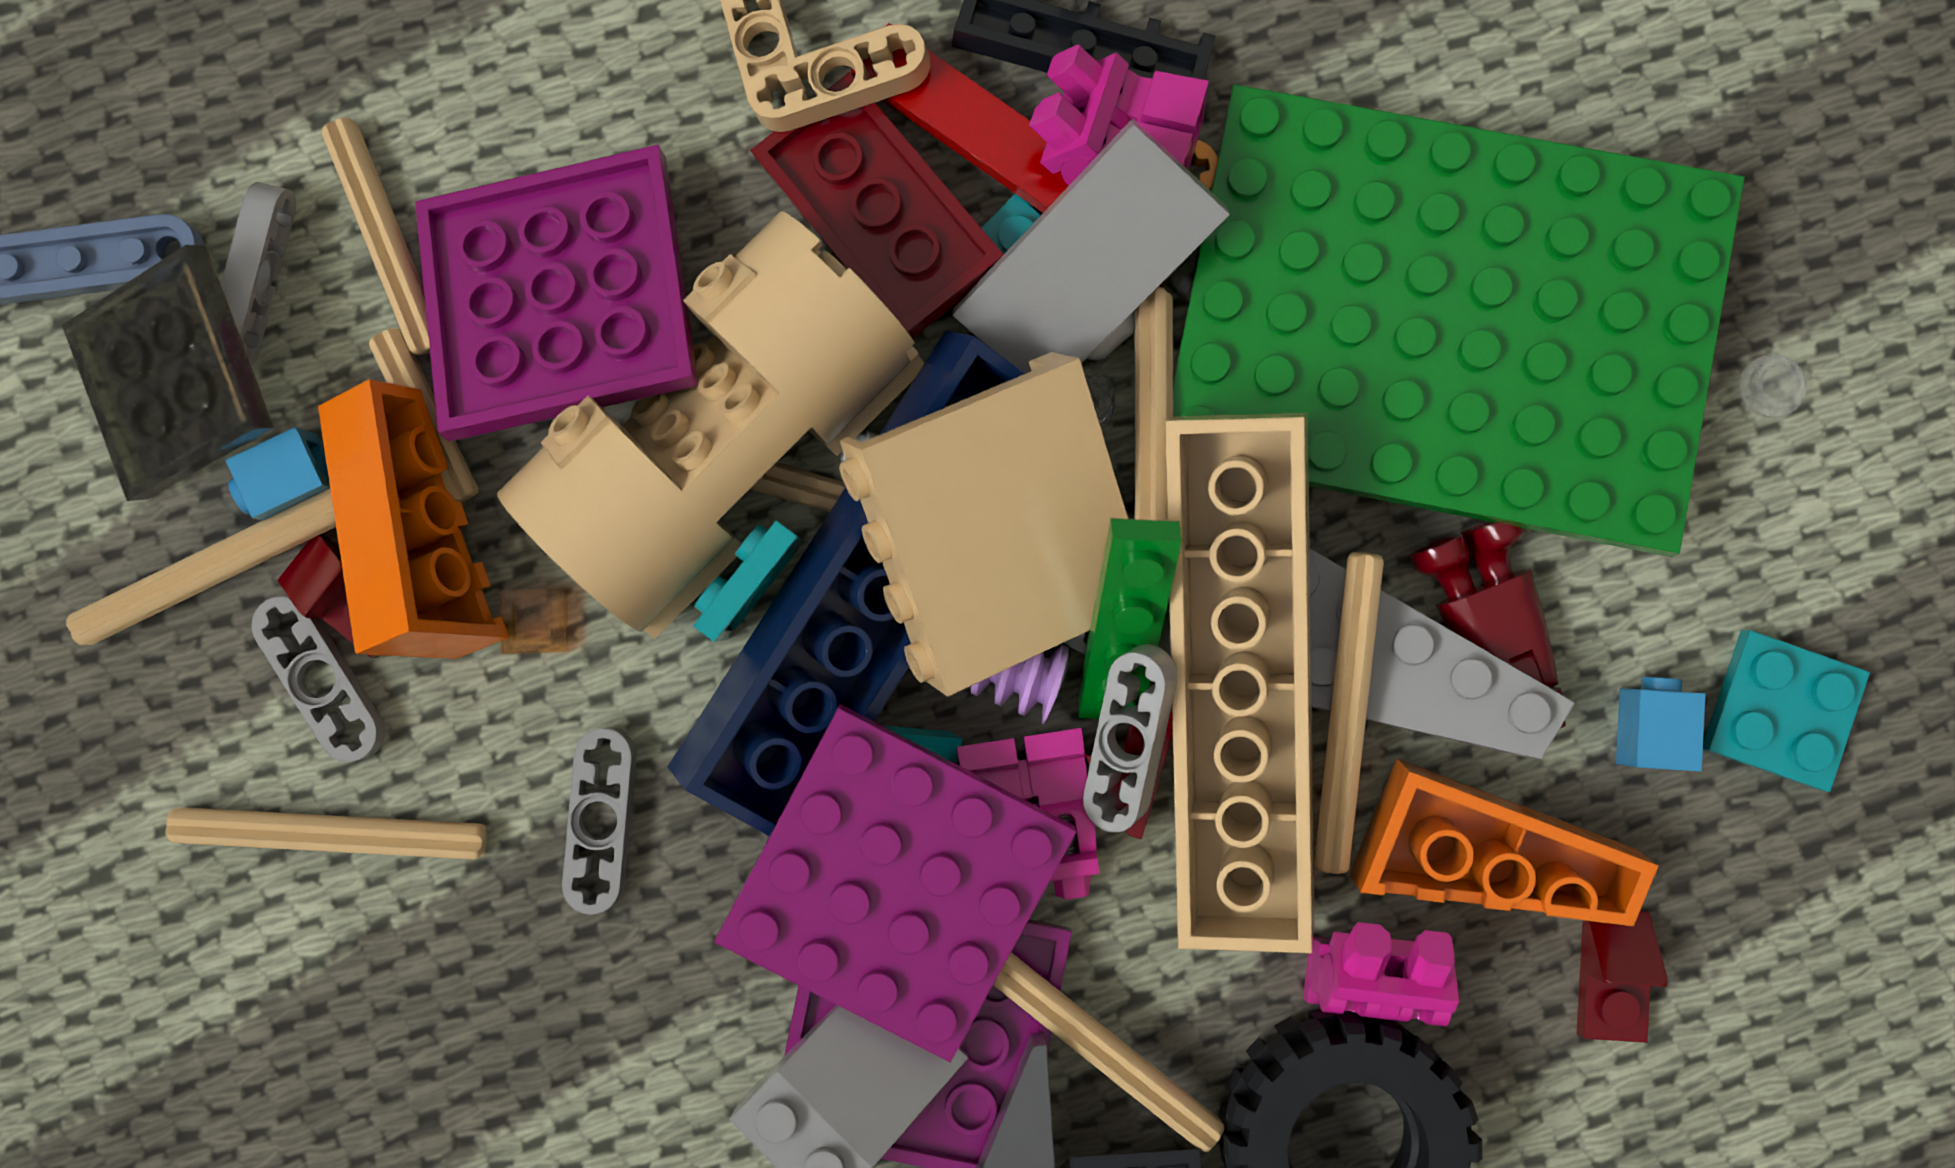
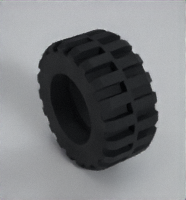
[1219,1008,1483,1168]

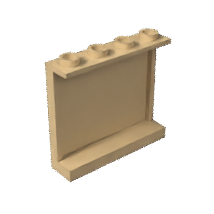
[839,352,1128,697]

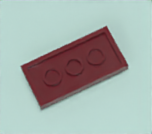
[750,72,1004,339]

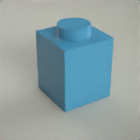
[225,427,330,520]
[1616,677,1706,772]

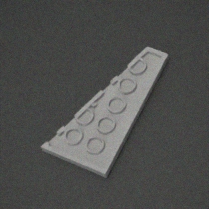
[1158,549,1575,760]

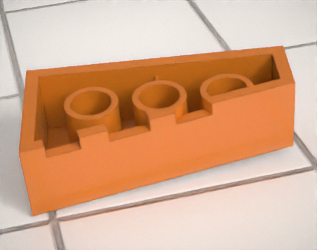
[318,379,509,659]
[1350,758,1659,926]

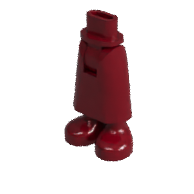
[1409,521,1566,729]

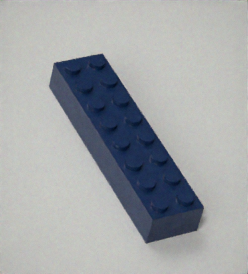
[667,330,1025,836]

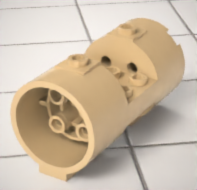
[497,211,925,640]

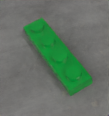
[1077,518,1182,719]

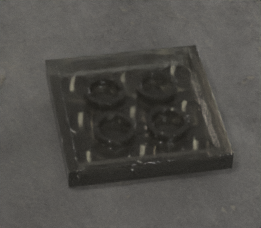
[62,245,274,501]

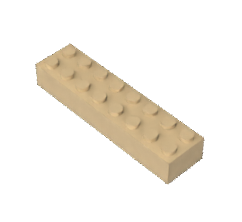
[1165,413,1315,953]

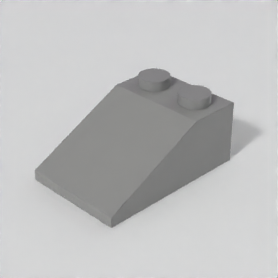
[729,1005,968,1168]

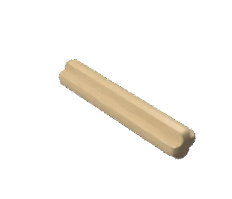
[369,328,478,503]

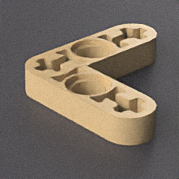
[720,0,930,132]

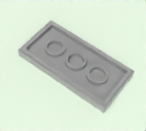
[952,118,1230,374]

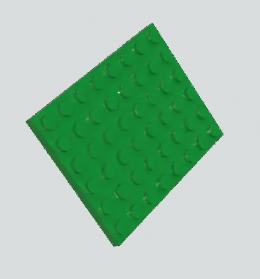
[1173,84,1745,557]

